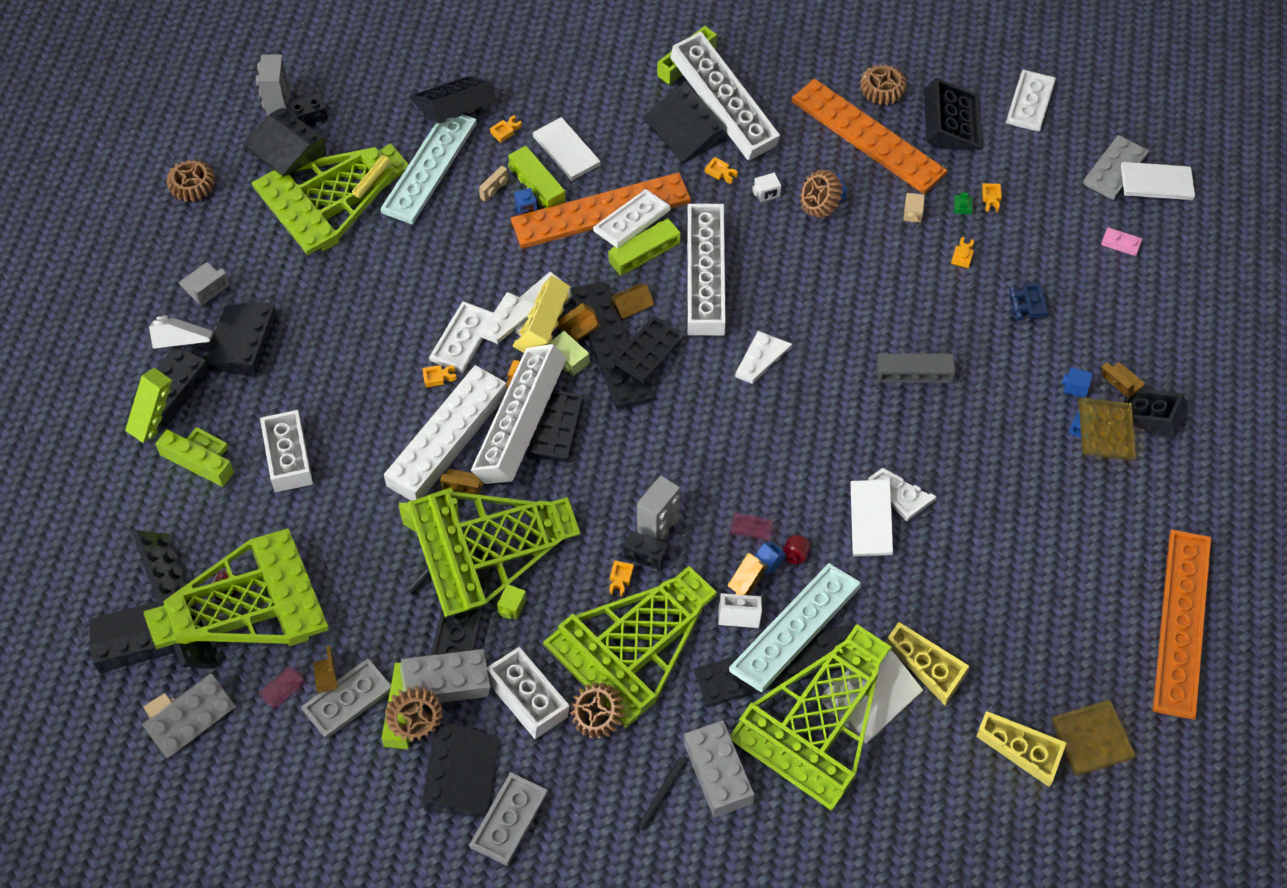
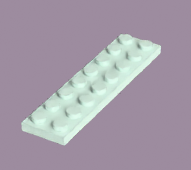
[381,114,477,225]
[729,563,861,692]

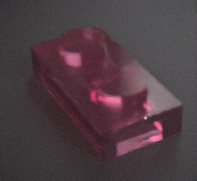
[730,512,773,541]
[258,666,304,709]

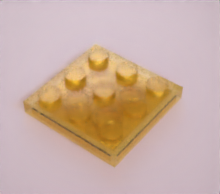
[1078,397,1136,460]
[1051,700,1135,776]

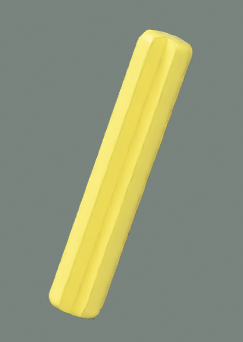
[352,155,390,198]

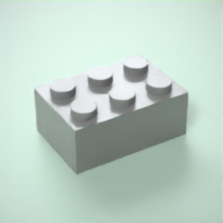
[256,55,290,116]
[637,475,681,540]

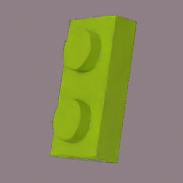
[187,427,228,456]

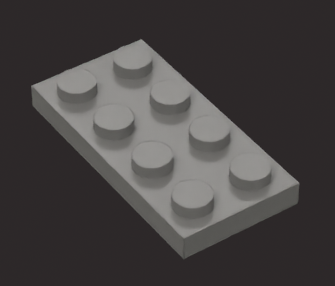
[1083,135,1149,200]
[301,658,391,739]
[142,673,236,758]
[469,772,548,866]

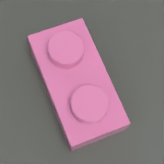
[1101,227,1142,256]

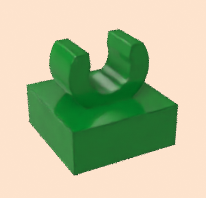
[954,192,972,215]

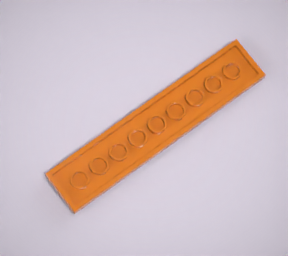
[792,78,947,195]
[511,173,691,249]
[1152,530,1211,720]

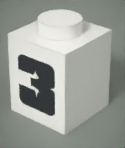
[752,173,781,202]

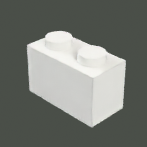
[718,593,762,628]

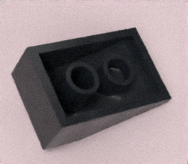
[1117,390,1188,437]

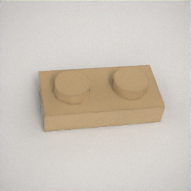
[479,166,508,202]

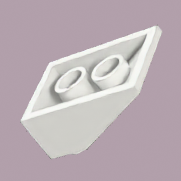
[149,316,214,348]

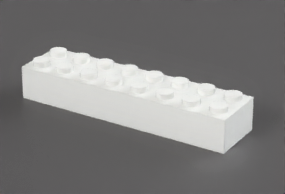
[670,32,780,161]
[687,204,725,335]
[471,344,567,484]
[384,365,507,501]

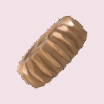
[860,64,907,105]
[167,158,215,203]
[799,170,844,218]
[570,682,626,739]
[385,685,442,742]

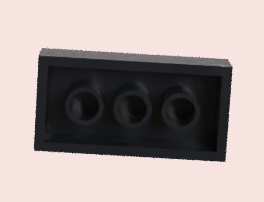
[130,346,210,428]

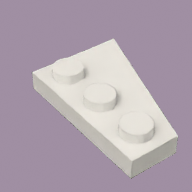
[481,292,535,344]
[735,331,792,384]
[868,468,937,521]

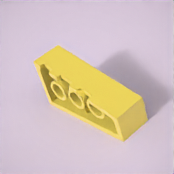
[513,275,570,353]
[887,622,969,706]
[976,711,1066,787]

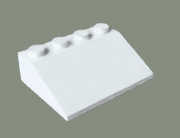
[821,650,923,744]

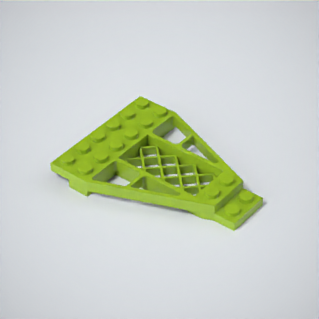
[252,144,409,256]
[407,490,580,617]
[144,528,328,649]
[543,566,717,728]
[730,624,892,811]

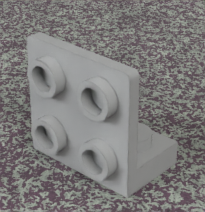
[179,263,230,306]

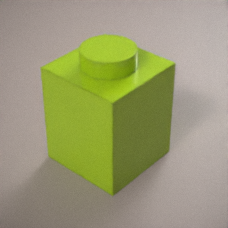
[497,584,527,620]

